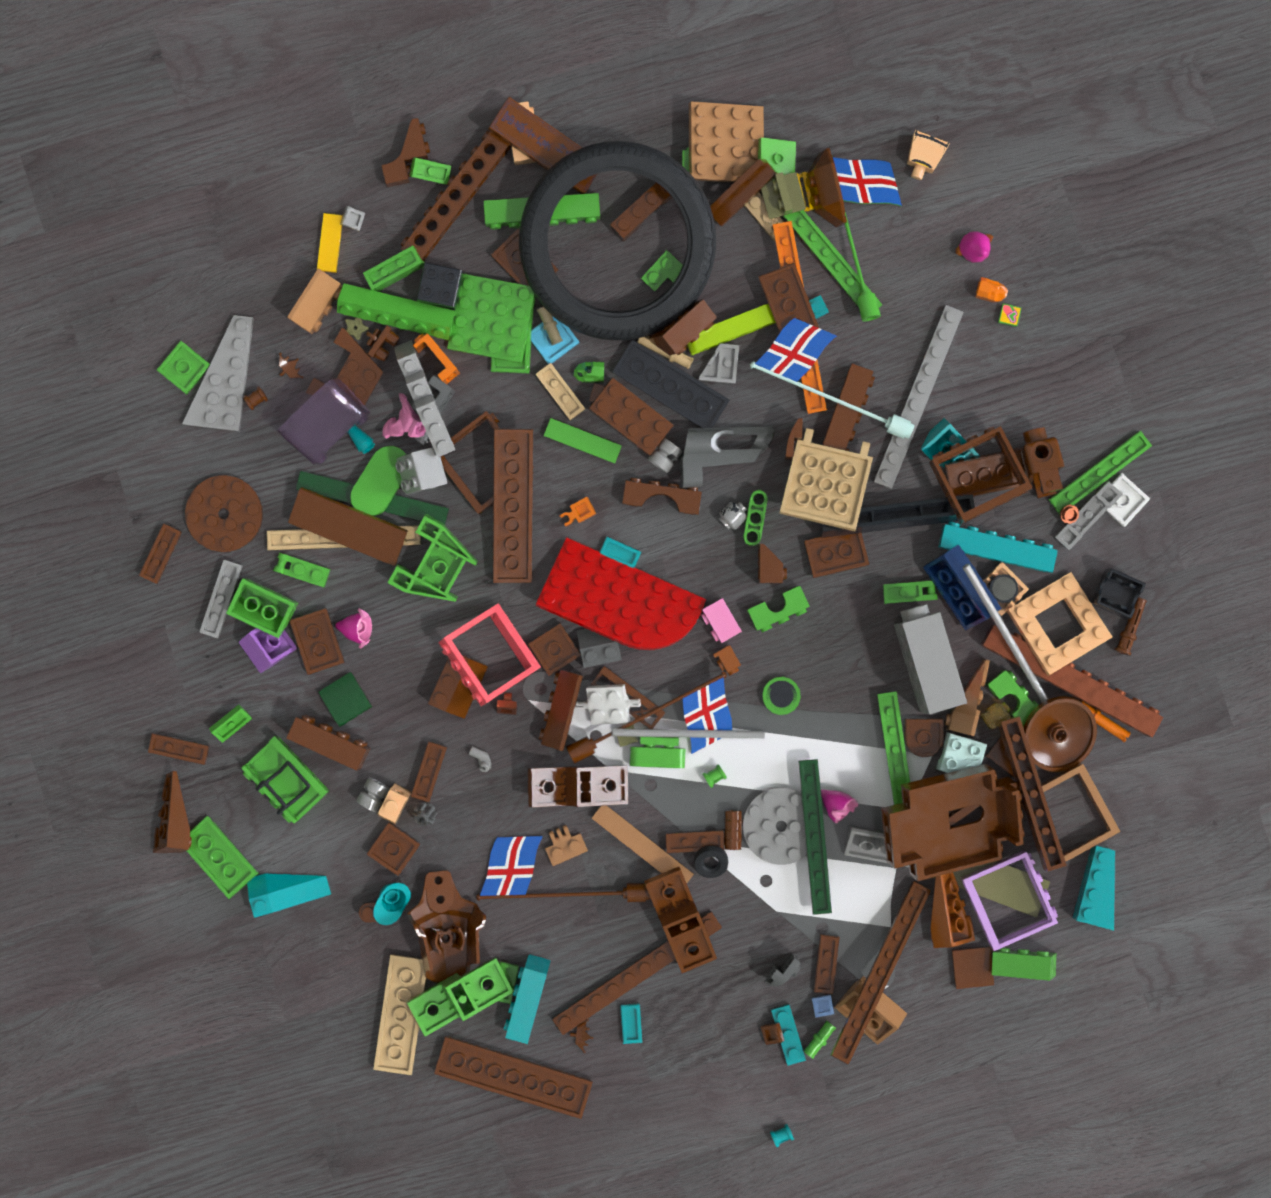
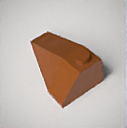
[931,872,975,948]

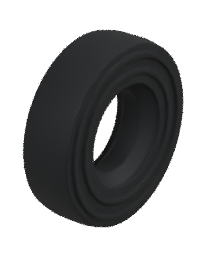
[694,845,729,878]

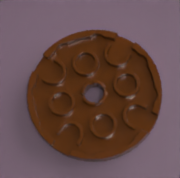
[185,475,263,552]

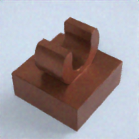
[497,692,517,715]

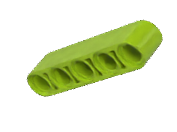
[687,304,776,355]

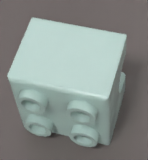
[936,732,987,773]

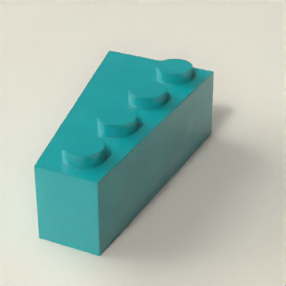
[1072,845,1115,931]
[504,954,551,1044]

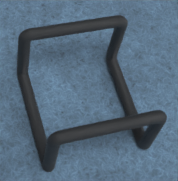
[255,761,310,815]

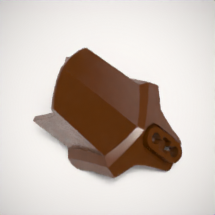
[407,870,486,983]

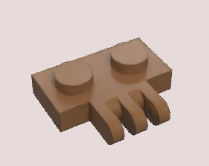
[545,825,588,866]

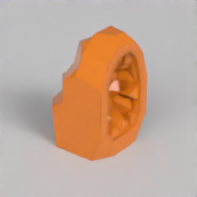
[975,277,1008,303]

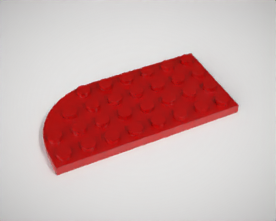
[535,538,707,650]

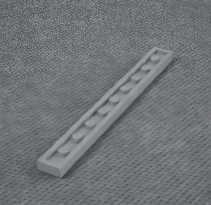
[873,305,964,489]

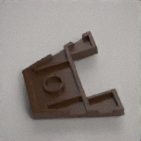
[305,328,384,406]

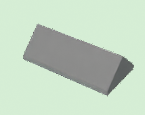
[844,826,909,867]

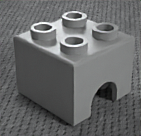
[395,447,447,495]

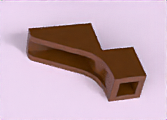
[382,118,430,187]

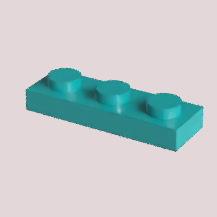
[771,1004,806,1066]

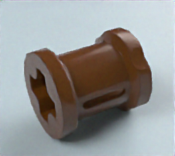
[243,386,268,411]

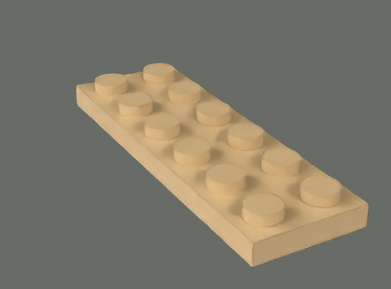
[373,954,426,1075]

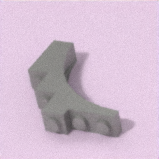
[394,340,455,457]

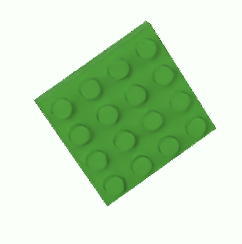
[447,274,536,363]

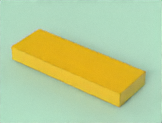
[317,213,343,273]

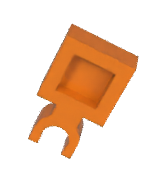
[560,497,596,526]

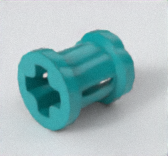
[770,1124,794,1147]

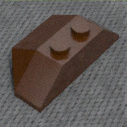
[806,148,847,227]

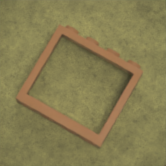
[1020,763,1120,862]

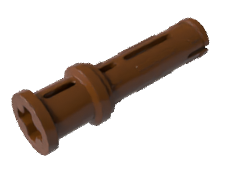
[1114,597,1147,656]

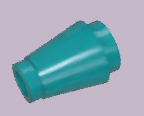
[347,425,375,454]

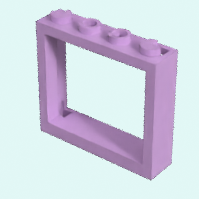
[960,850,1058,951]

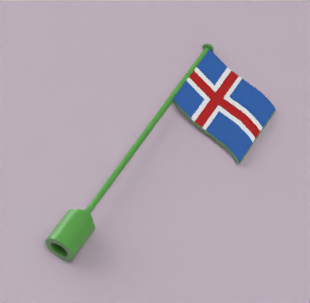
[832,156,902,322]

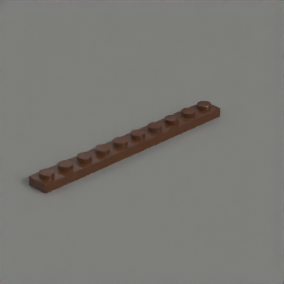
[830,881,931,1065]
[552,911,722,1035]

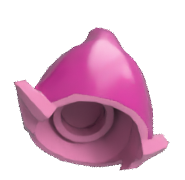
[335,608,372,649]
[821,790,858,823]

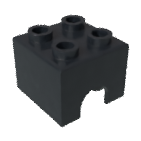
[416,262,464,311]
[1091,568,1146,619]

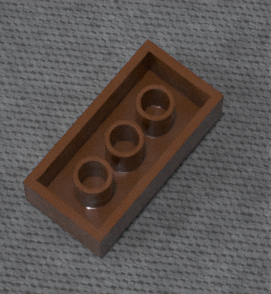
[588,378,673,456]
[286,714,371,771]

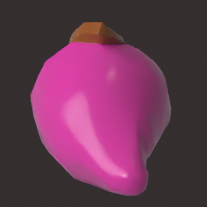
[956,231,994,263]

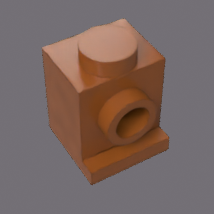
[713,645,741,676]

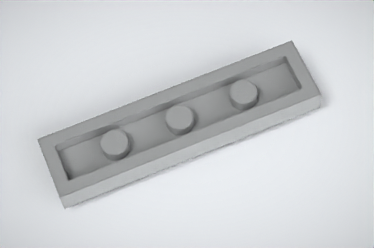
[200,560,243,638]

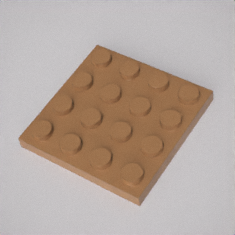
[689,102,764,182]

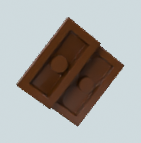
[785,418,803,460]

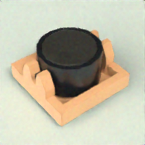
[983,562,1029,616]

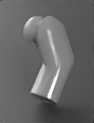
[469,746,492,772]

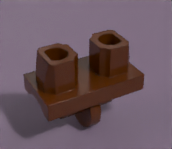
[365,326,400,362]

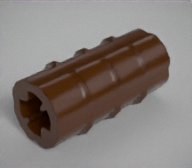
[724,810,743,850]

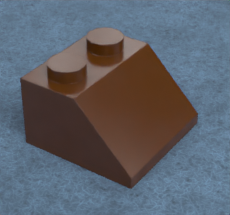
[758,544,787,584]

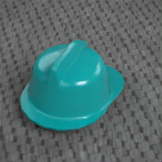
[373,882,411,925]

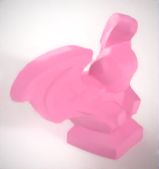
[382,393,426,439]

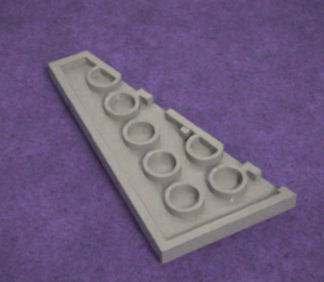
[182,315,254,432]

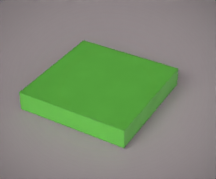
[157,341,210,394]

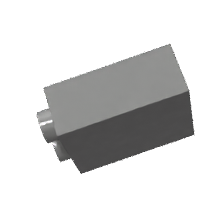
[894,605,967,714]

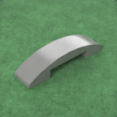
[1055,481,1123,550]

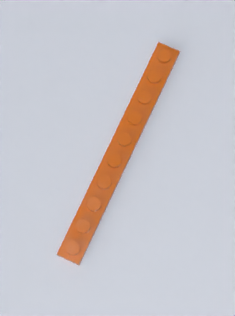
[772,221,827,414]

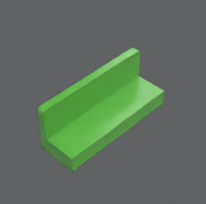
[363,246,424,292]

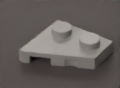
[699,344,739,384]

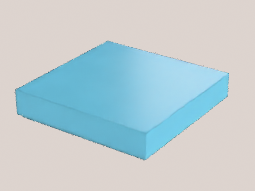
[531,316,580,364]

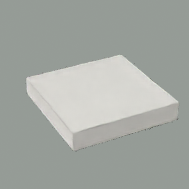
[1106,473,1150,527]

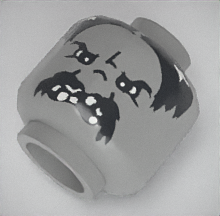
[719,501,747,530]

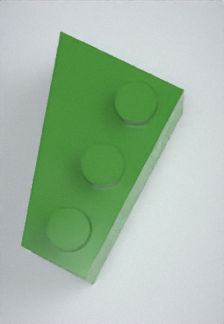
[992,947,1057,981]

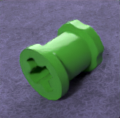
[702,764,727,788]

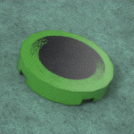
[762,677,801,715]

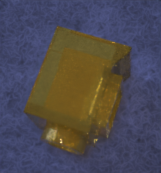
[979,702,1011,730]

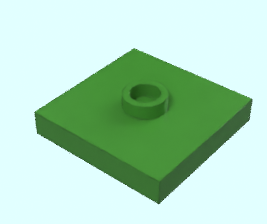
[758,137,796,175]

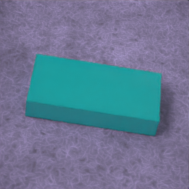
[600,537,641,568]
[621,1003,642,1044]

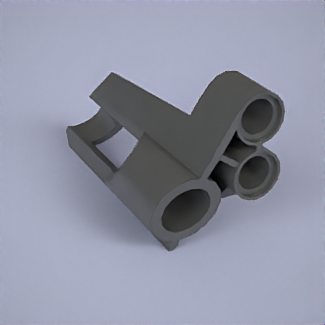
[679,427,775,488]

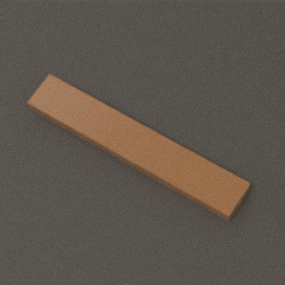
[592,805,694,883]

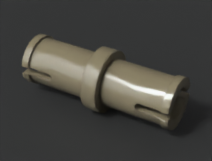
[537,307,563,346]

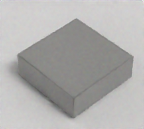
[340,206,365,231]

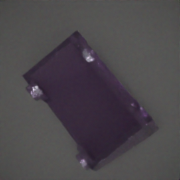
[277,379,370,465]

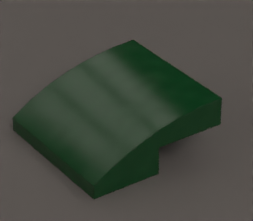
[319,672,372,727]

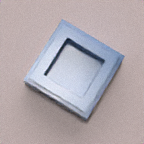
[812,994,834,1018]

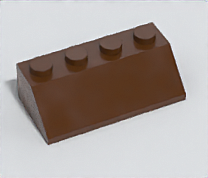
[539,670,583,751]

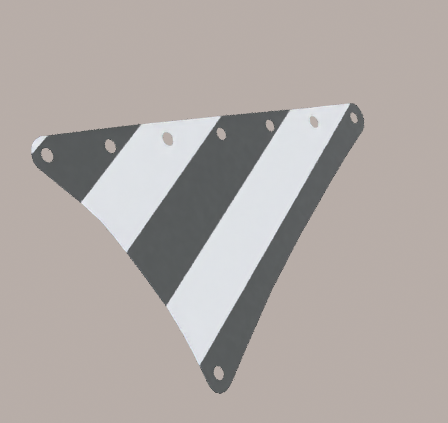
[523,672,933,988]

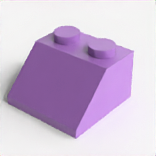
[239,628,297,674]

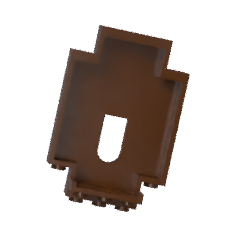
[881,764,1025,881]

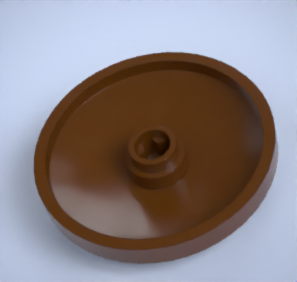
[1023,696,1097,772]

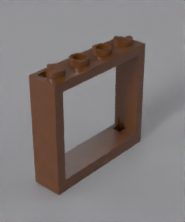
[440,411,534,515]
[929,426,1033,524]

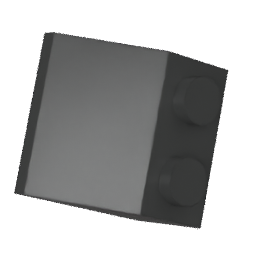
[576,628,622,668]

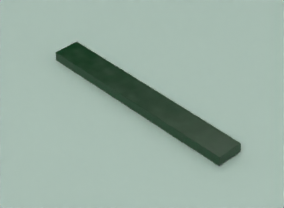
[296,471,449,525]
[798,759,832,915]

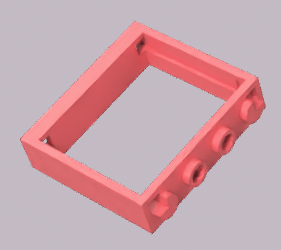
[438,603,541,707]

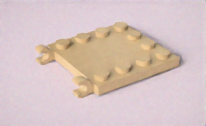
[780,428,873,531]

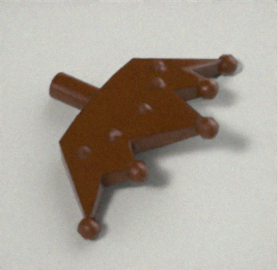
[279,352,304,379]
[570,1019,593,1053]

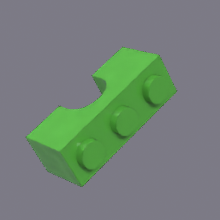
[747,586,810,632]
[985,670,1038,728]

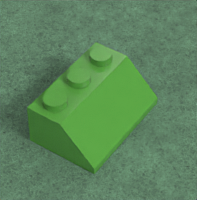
[226,578,298,638]

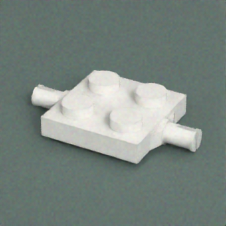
[576,684,641,725]

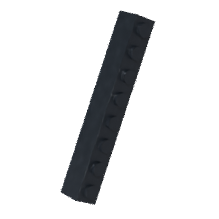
[819,494,975,538]

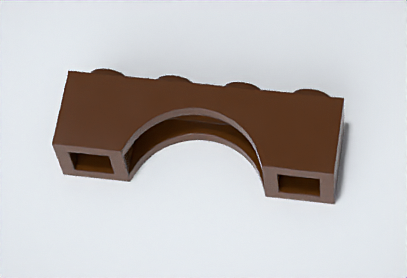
[610,182,672,242]
[622,478,702,516]

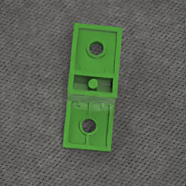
[406,957,514,1036]

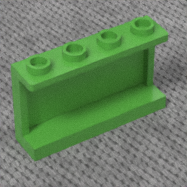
[241,735,330,824]

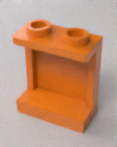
[413,333,460,384]

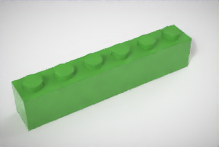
[484,193,600,230]
[337,283,455,340]

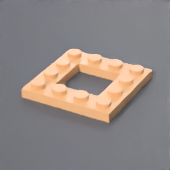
[1007,572,1112,676]

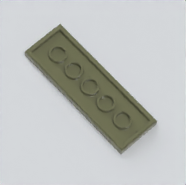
[932,861,1050,918]

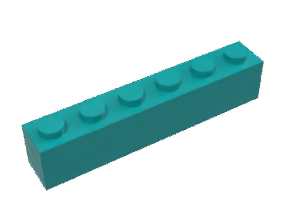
[938,522,1058,573]

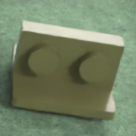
[761,172,806,219]

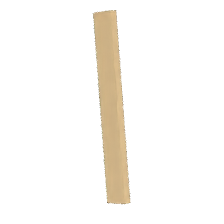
[267,526,421,550]

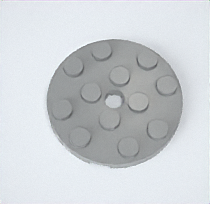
[743,788,807,865]

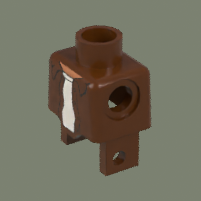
[1020,427,1065,499]

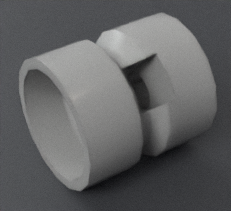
[648,438,683,474]
[356,777,390,813]

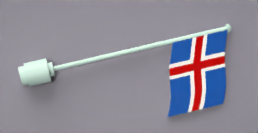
[750,318,915,439]

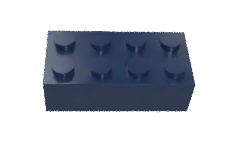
[923,544,1002,631]

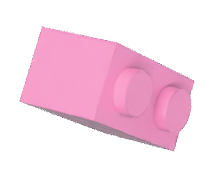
[701,598,742,643]

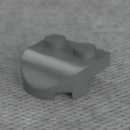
[764,954,801,987]

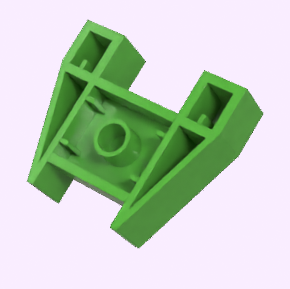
[388,514,478,602]

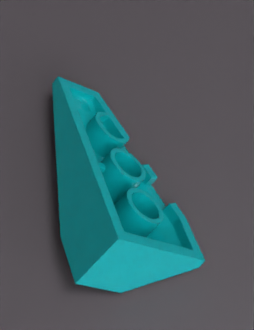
[921,418,980,468]
[247,873,331,918]

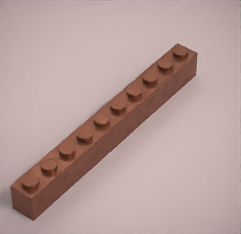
[981,625,1164,738]

